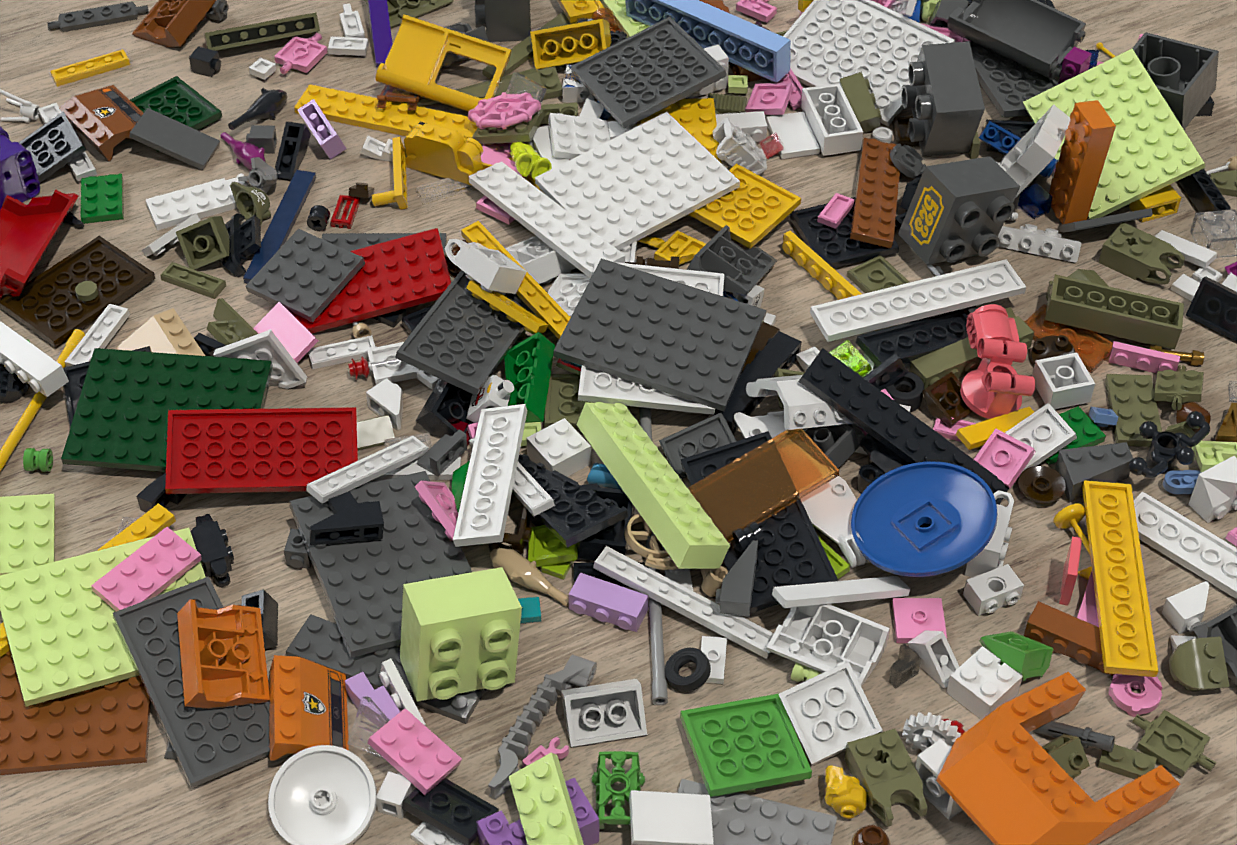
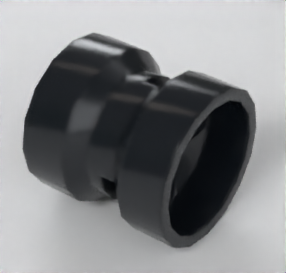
[732,521,765,553]

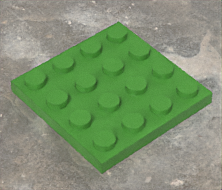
[680,694,812,797]

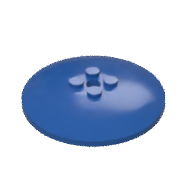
[851,462,998,577]

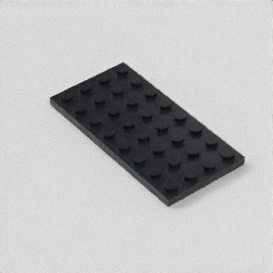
[681,431,838,614]

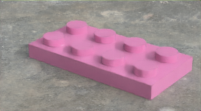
[91,527,202,611]

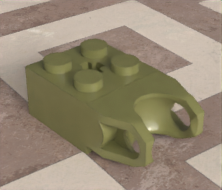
[1098,222,1185,284]
[844,729,928,827]

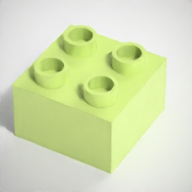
[400,567,522,702]

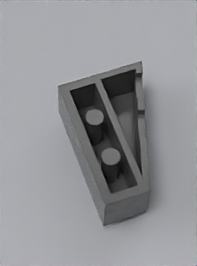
[1055,442,1133,503]

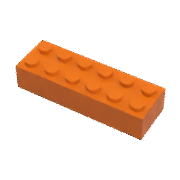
[1047,100,1116,224]

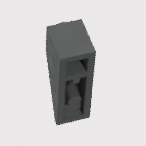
[715,540,758,617]

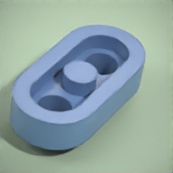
[1163,470,1202,494]

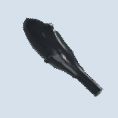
[228,88,287,130]

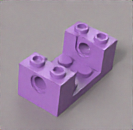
[477,778,599,845]

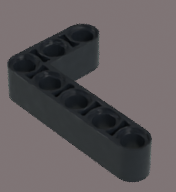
[1178,168,1231,227]

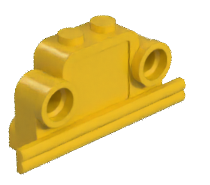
[404,123,493,185]

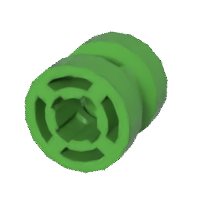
[23,448,53,472]

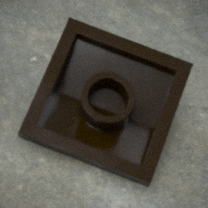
[922,372,973,427]

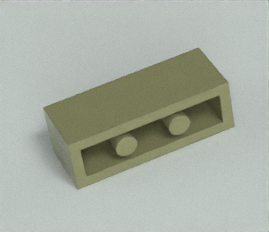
[839,72,882,133]

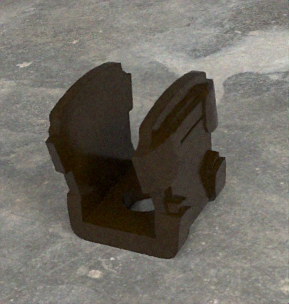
[489,507,532,556]

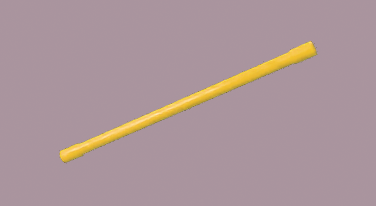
[0,329,85,472]

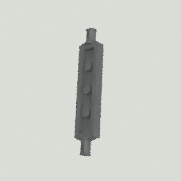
[47,1,149,32]

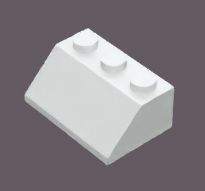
[561,679,647,747]

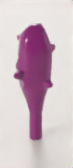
[221,132,266,170]

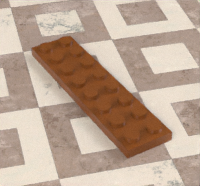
[850,138,900,248]

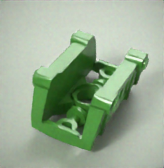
[592,751,645,829]

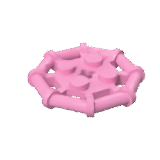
[468,92,541,130]

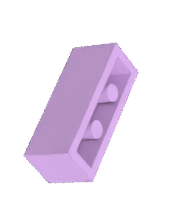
[298,99,347,159]
[568,573,648,632]

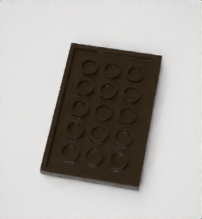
[0,236,156,347]

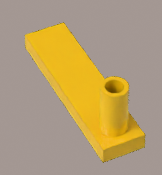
[372,137,408,210]

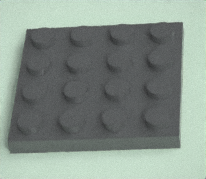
[245,229,365,322]

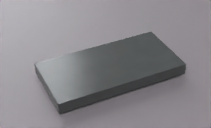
[129,108,220,170]
[1058,208,1153,233]

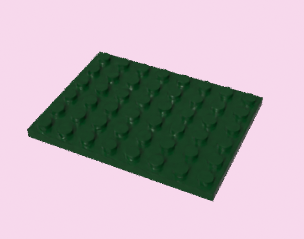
[61,348,273,472]

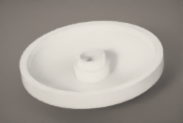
[268,745,377,845]

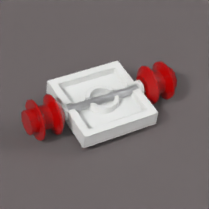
[348,342,419,385]

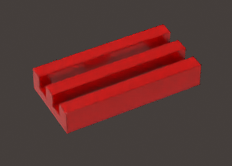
[330,195,360,229]

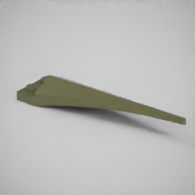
[408,66,563,106]

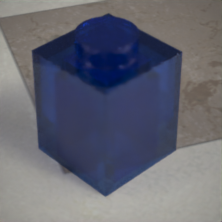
[1018,183,1053,219]

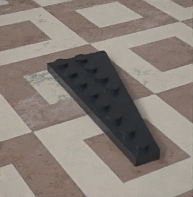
[518,454,628,548]

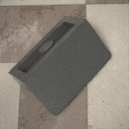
[417,430,467,477]

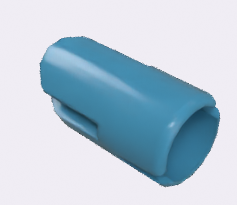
[587,463,622,490]

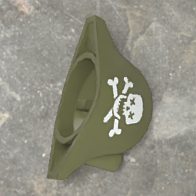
[230,182,271,226]

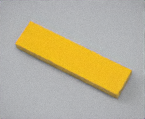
[50,49,130,87]
[956,406,1034,450]

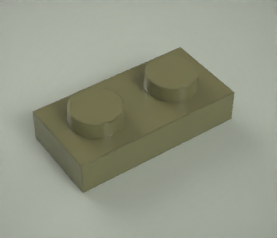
[1098,744,1157,779]

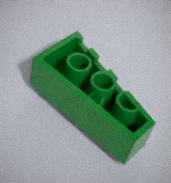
[504,332,555,423]

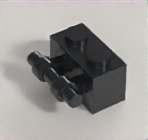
[240,589,278,649]

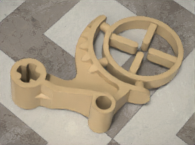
[624,514,728,597]

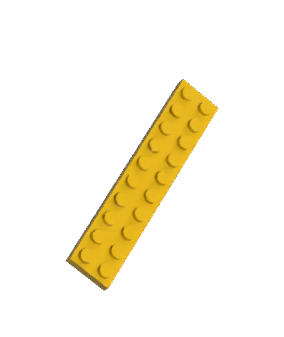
[294,84,478,140]
[1082,480,1158,677]

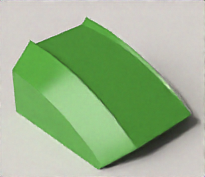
[979,631,1053,681]

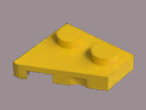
[654,230,706,265]

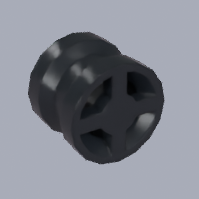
[306,205,330,231]

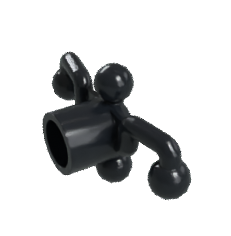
[1129,411,1210,478]

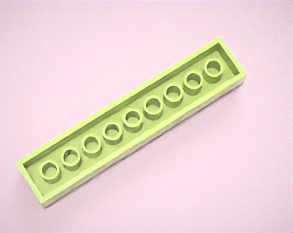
[577,402,730,569]

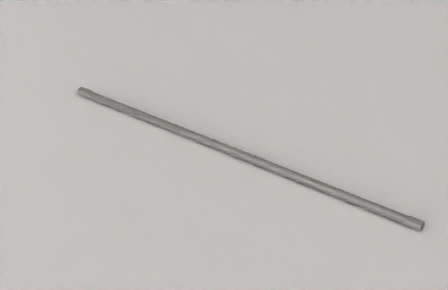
[635,259,668,706]

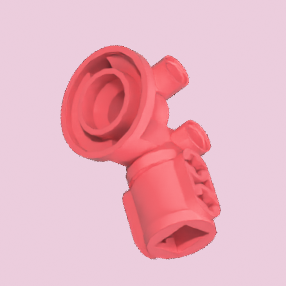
[960,304,1035,419]

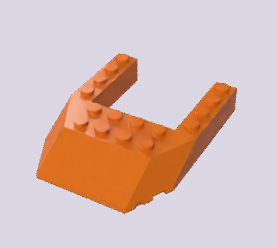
[936,672,1180,845]

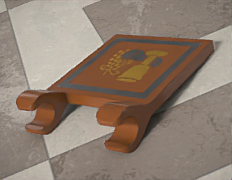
[377,85,421,111]

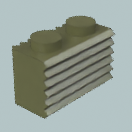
[708,92,747,114]

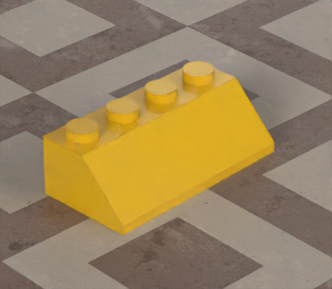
[531,19,611,70]

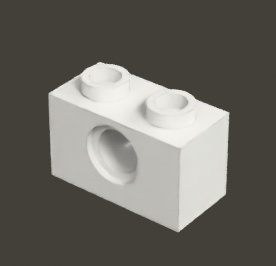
[963,564,1024,616]

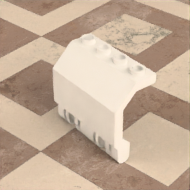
[746,375,854,430]

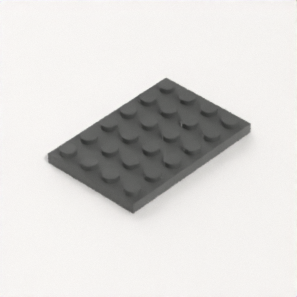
[969,41,1059,117]

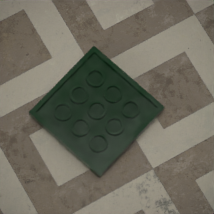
[130,76,222,151]

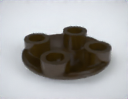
[1031,335,1075,365]

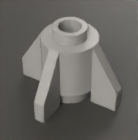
[238,157,278,194]

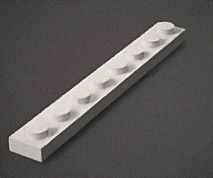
[593,546,774,659]

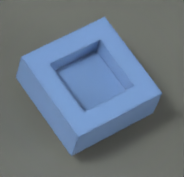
[1088,406,1118,427]

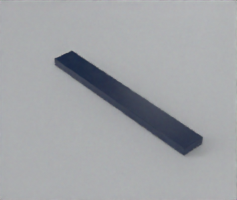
[243,170,316,284]

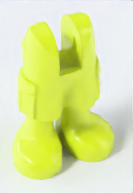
[510,142,552,180]

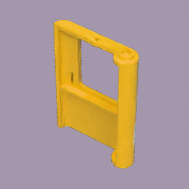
[375,14,511,112]

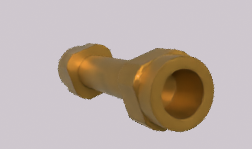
[1149,345,1204,366]

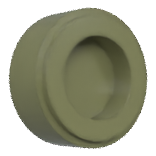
[75,281,98,301]

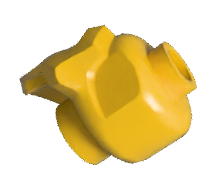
[825,765,866,819]

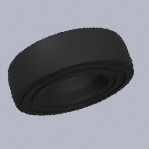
[665,647,711,692]

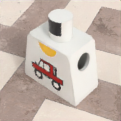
[467,375,514,423]

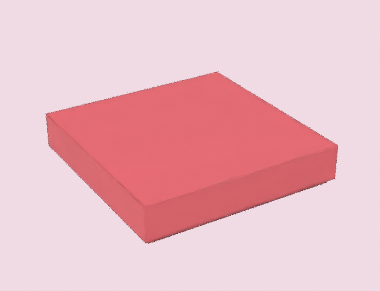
[1059,536,1082,606]

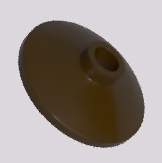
[1018,466,1066,503]

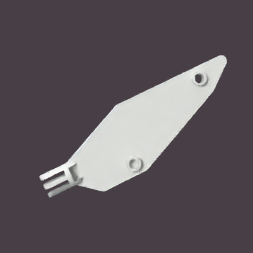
[734,412,870,568]

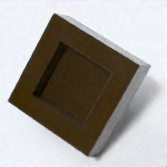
[348,182,374,199]

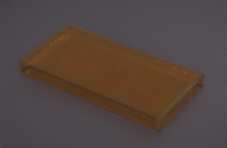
[1025,304,1113,374]

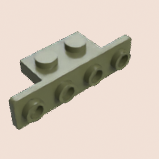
[207,298,258,345]

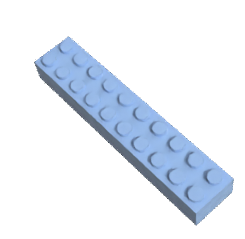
[625,0,790,83]

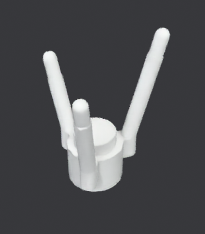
[0,89,40,123]

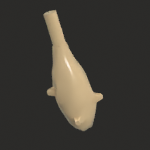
[490,548,569,607]

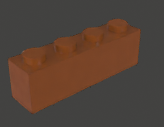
[1023,601,1114,676]

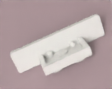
[998,224,1081,263]

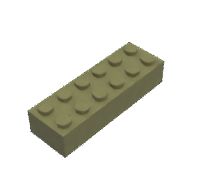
[1045,274,1184,350]

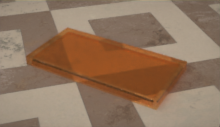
[688,429,839,542]

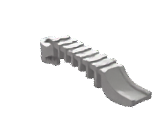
[488,655,597,800]

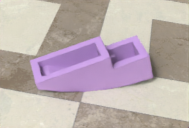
[344,672,400,728]

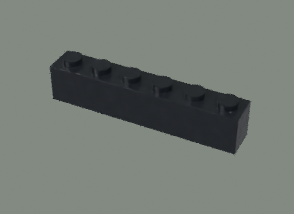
[707,331,802,434]

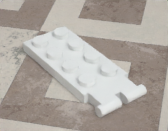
[146,174,249,231]

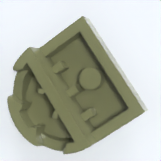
[1169,637,1230,692]

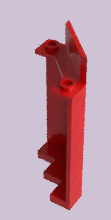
[0,189,79,298]

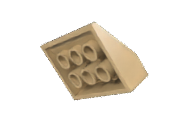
[116,308,205,356]

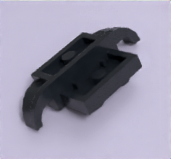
[219,213,261,278]

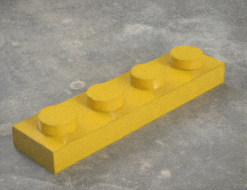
[466,280,549,334]

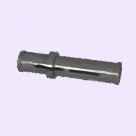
[1034,721,1115,753]

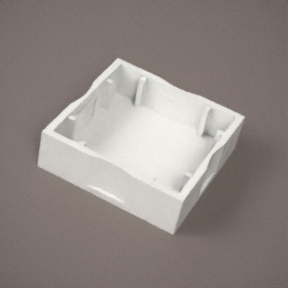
[999,104,1070,198]

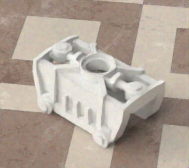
[712,117,767,175]

